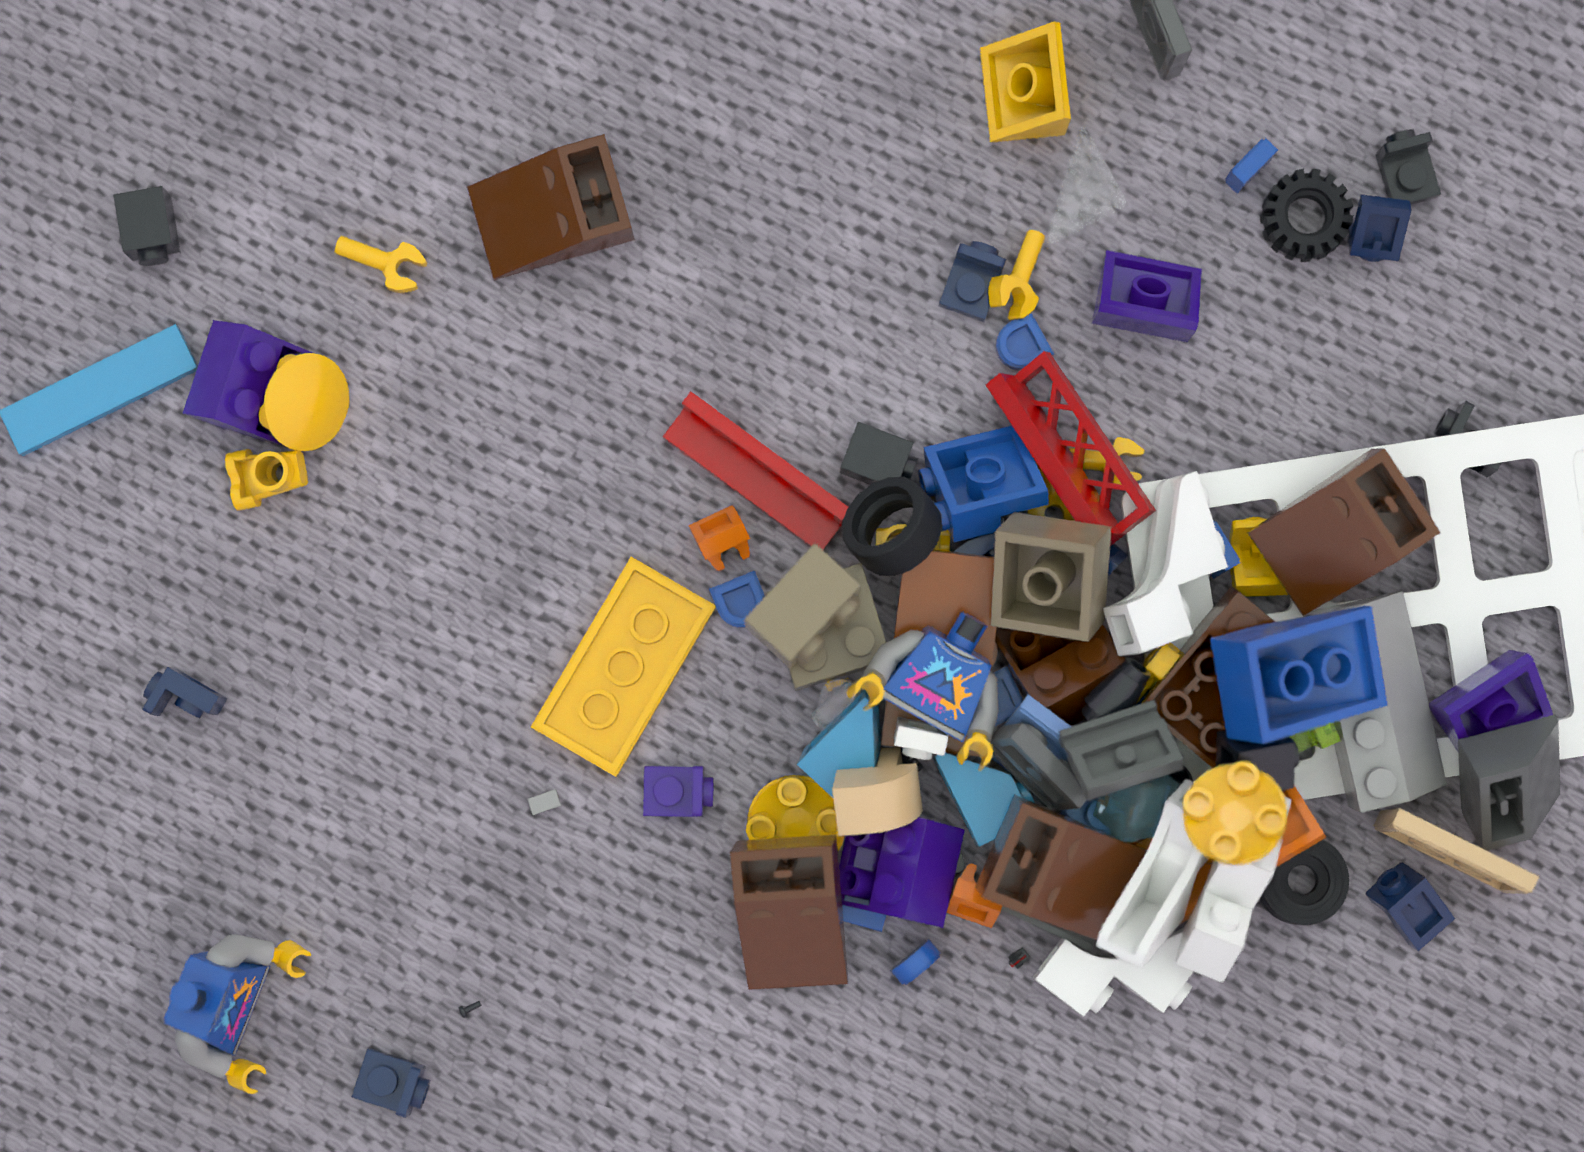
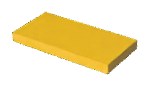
[531,557,716,777]

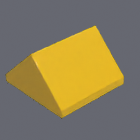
[980,21,1071,142]

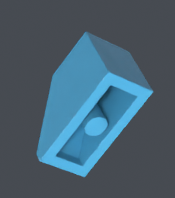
[797,689,881,798]
[933,753,1035,847]

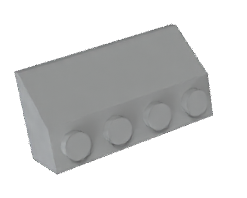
[1305,591,1447,813]

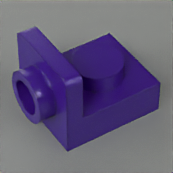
[643,766,714,817]

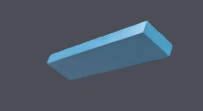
[0,324,198,456]

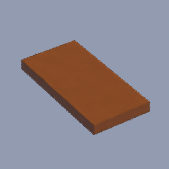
[881,550,997,757]

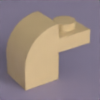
[832,747,923,836]

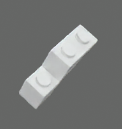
[1103,471,1228,656]
[1096,779,1209,968]
[1175,797,1291,983]
[1032,928,1194,1016]

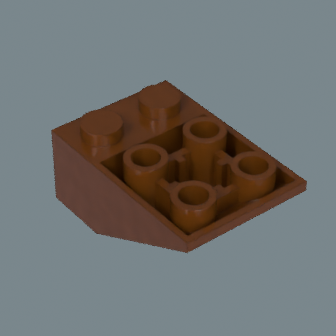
[467,134,635,280]
[1247,448,1441,616]
[1141,586,1275,768]
[995,624,1125,726]
[975,795,1147,940]
[730,834,848,990]

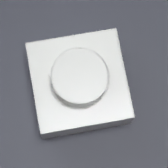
[894,717,948,760]

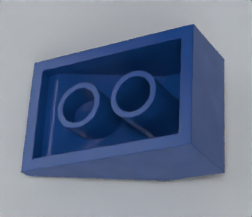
[1211,606,1388,744]

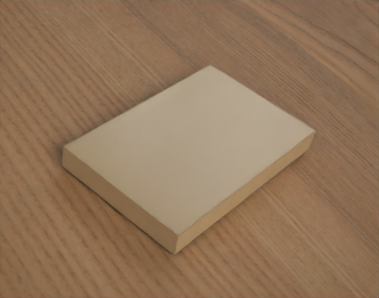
[1373,808,1539,894]

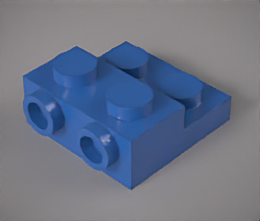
[918,426,1049,542]

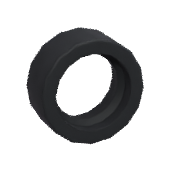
[842,477,942,576]

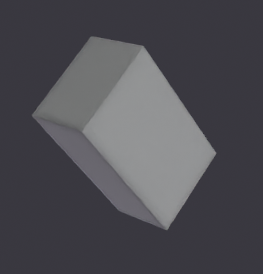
[528,789,562,815]

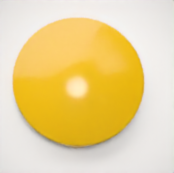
[259,353,349,451]
[1182,761,1288,865]
[746,775,845,851]

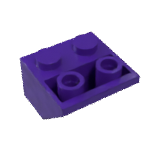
[183,320,313,449]
[839,817,965,928]

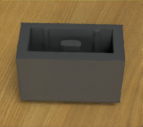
[1458,715,1560,851]

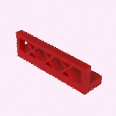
[985,351,1156,546]
[663,391,848,551]

